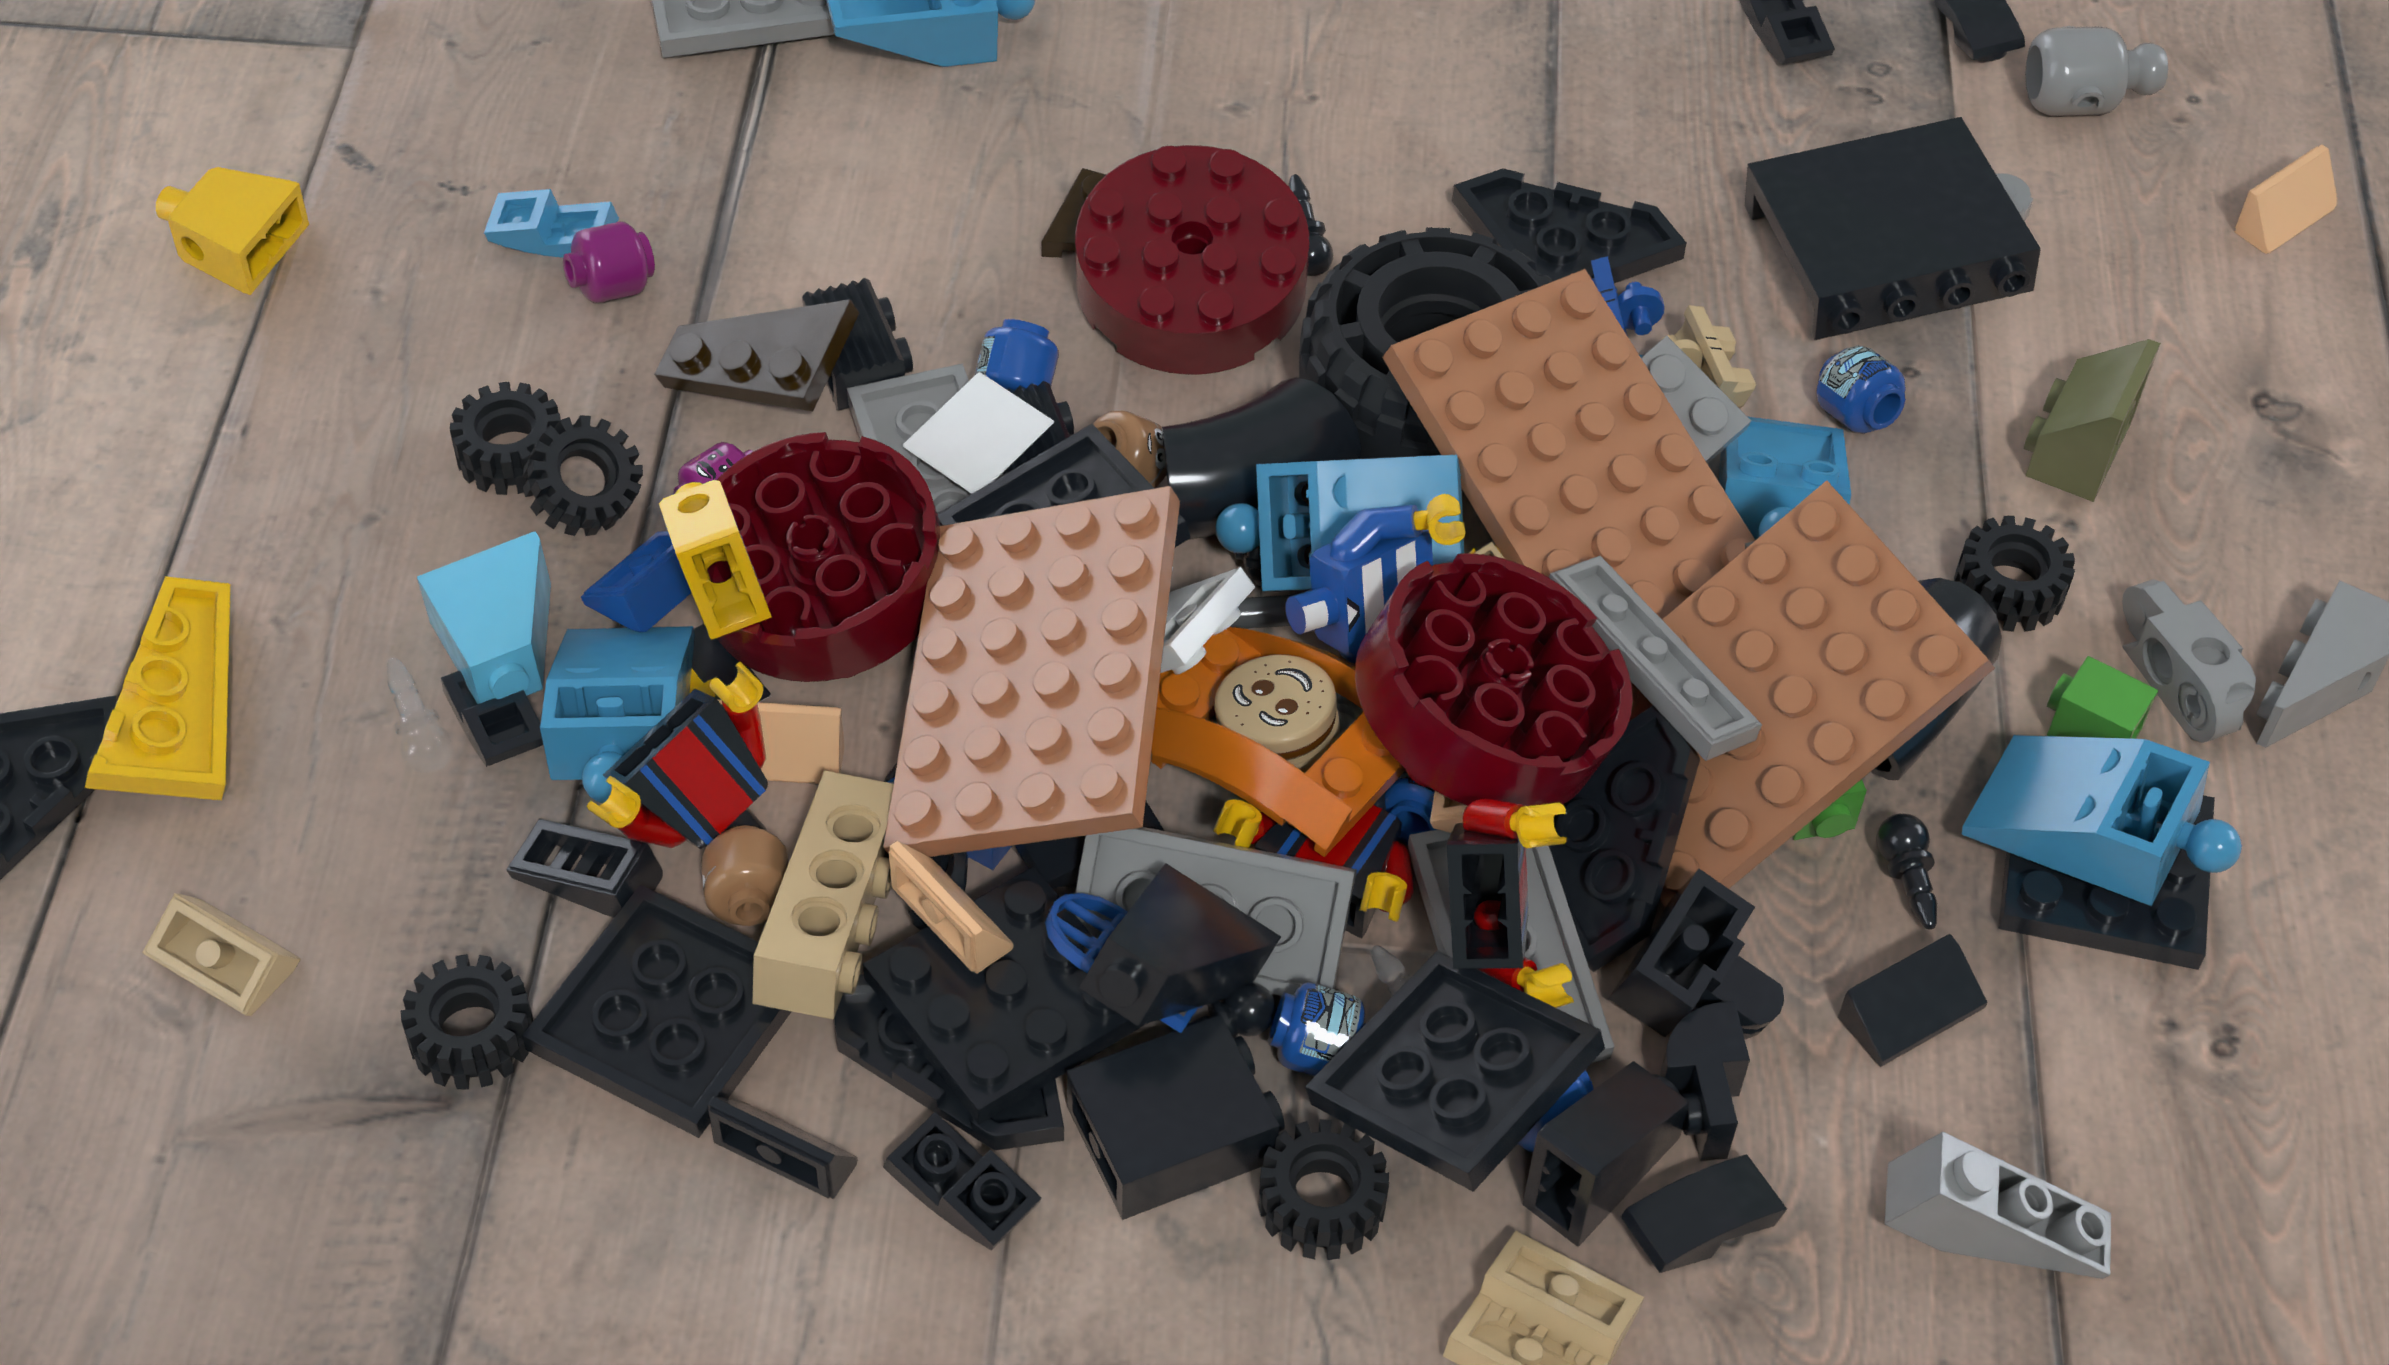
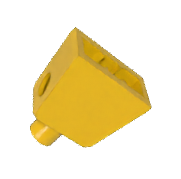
[156,167,309,295]
[659,480,772,640]

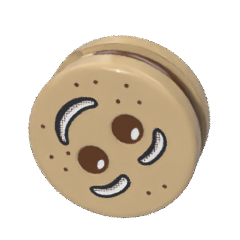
[1214,655,1340,772]

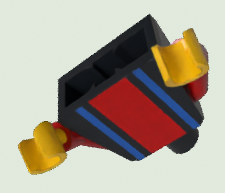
[587,662,768,849]
[1213,792,1413,939]
[1447,798,1574,1008]

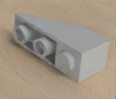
[2256,580,2389,748]
[1885,1132,2111,1279]

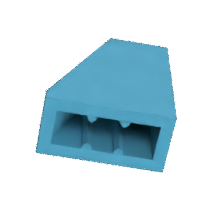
[417,531,551,704]

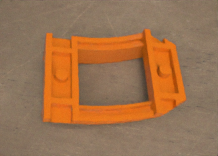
[1151,627,1406,857]

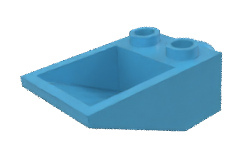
[826,0,1035,67]
[1718,416,1851,540]
[1216,455,1464,591]
[540,626,695,804]
[1962,735,2242,906]

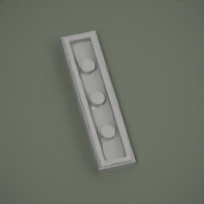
[1549,556,1762,761]

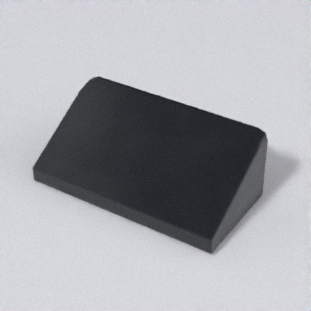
[1838,934,1988,1067]
[707,1096,858,1199]

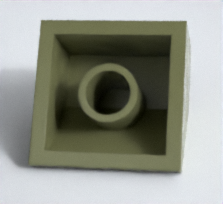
[2023,339,2161,502]

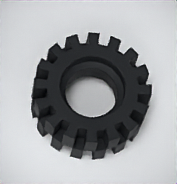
[450,382,561,495]
[522,415,643,536]
[1954,516,2075,632]
[401,954,533,1090]
[1259,1119,1389,1260]

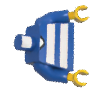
[1285,494,1466,664]

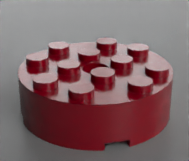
[1075,145,1309,375]
[707,432,941,682]
[1355,553,1633,806]

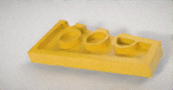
[85,576,230,800]

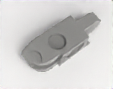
[2122,579,2256,743]

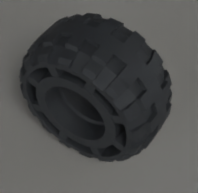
[1299,227,1553,491]

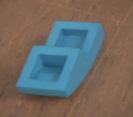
[484,189,619,258]

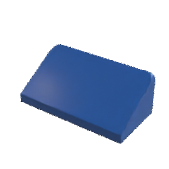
[581,531,691,632]

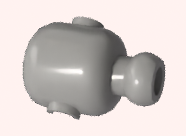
[2025,26,2168,116]

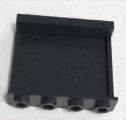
[1744,117,2041,340]

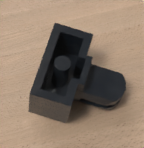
[1609,868,1784,1039]

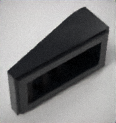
[506,819,663,918]

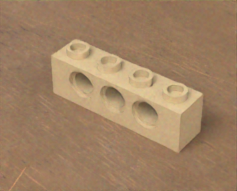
[753,770,894,1020]

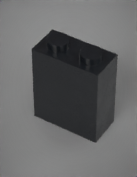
[1067,1014,1285,1220]

